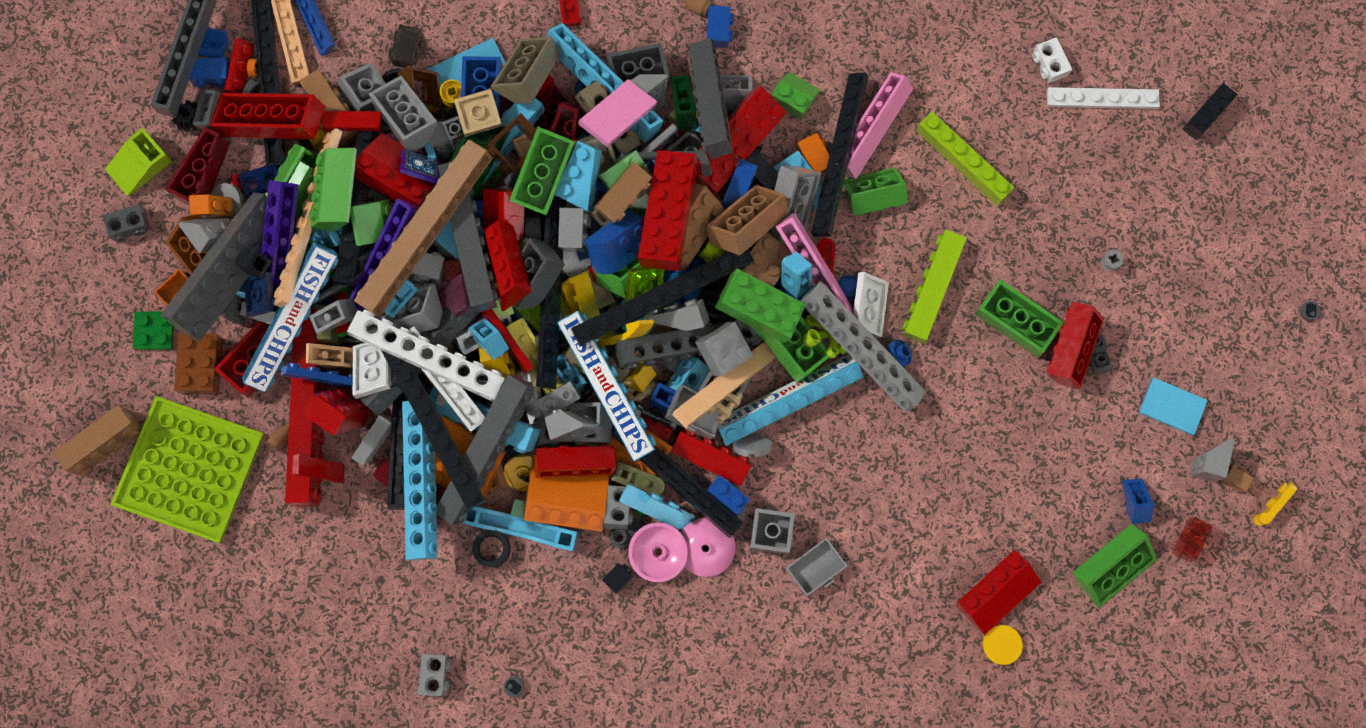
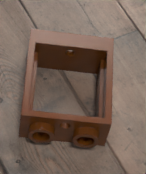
[398,65,444,119]
[485,113,536,175]

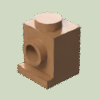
[1220,462,1255,493]

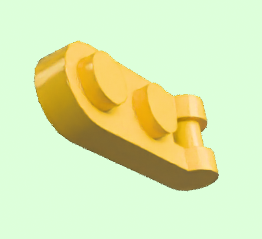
[1253,482,1297,526]

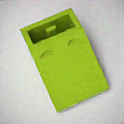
[105,127,173,197]

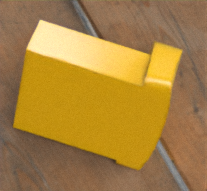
[623,364,657,392]

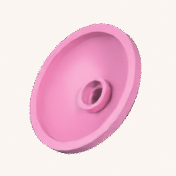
[681,518,736,577]
[628,523,688,582]

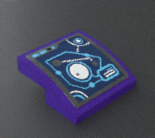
[399,148,440,184]

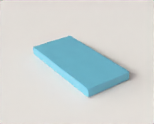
[428,38,506,87]

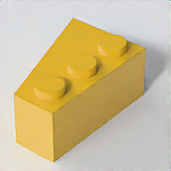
[561,271,600,320]

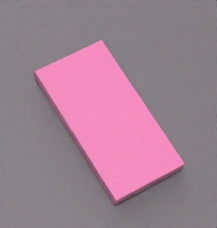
[578,79,657,147]

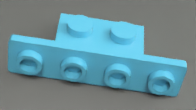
[619,484,695,531]

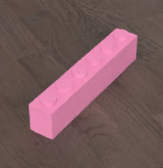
[845,72,913,179]
[776,212,854,314]

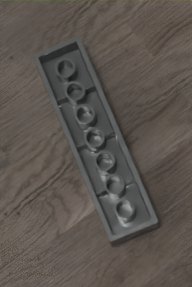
[160,193,267,341]

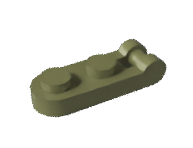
[610,461,665,495]

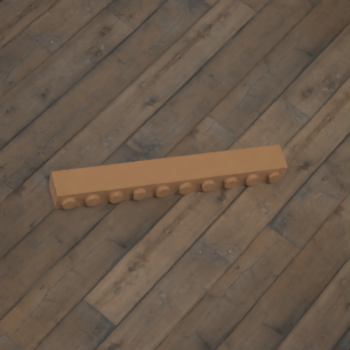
[354,139,493,318]

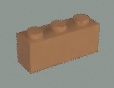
[594,162,652,224]

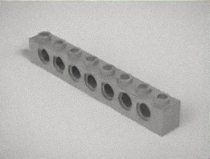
[800,281,926,413]

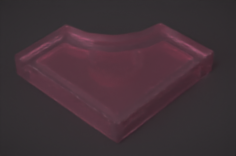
[437,274,472,318]

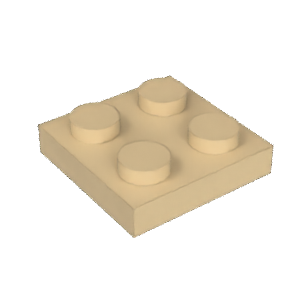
[454,89,502,137]

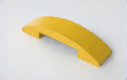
[597,320,654,345]

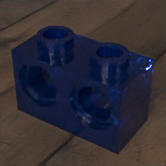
[239,163,279,198]

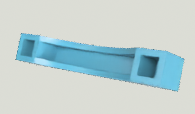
[462,506,579,551]

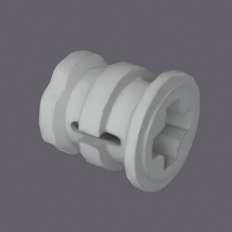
[1101,250,1123,271]

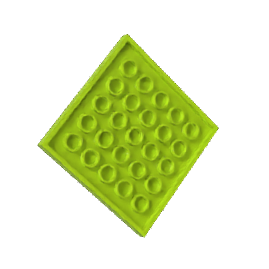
[110,396,265,544]

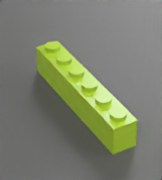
[916,112,1015,207]
[902,229,967,344]

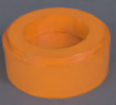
[247,59,258,78]

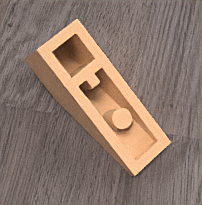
[306,343,353,369]

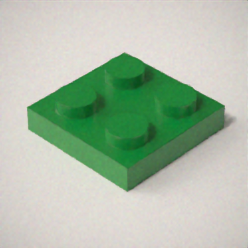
[133,311,174,350]

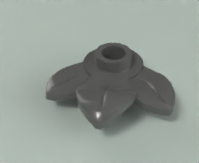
[610,514,642,548]

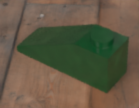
[670,75,697,131]

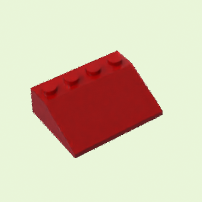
[354,133,436,207]

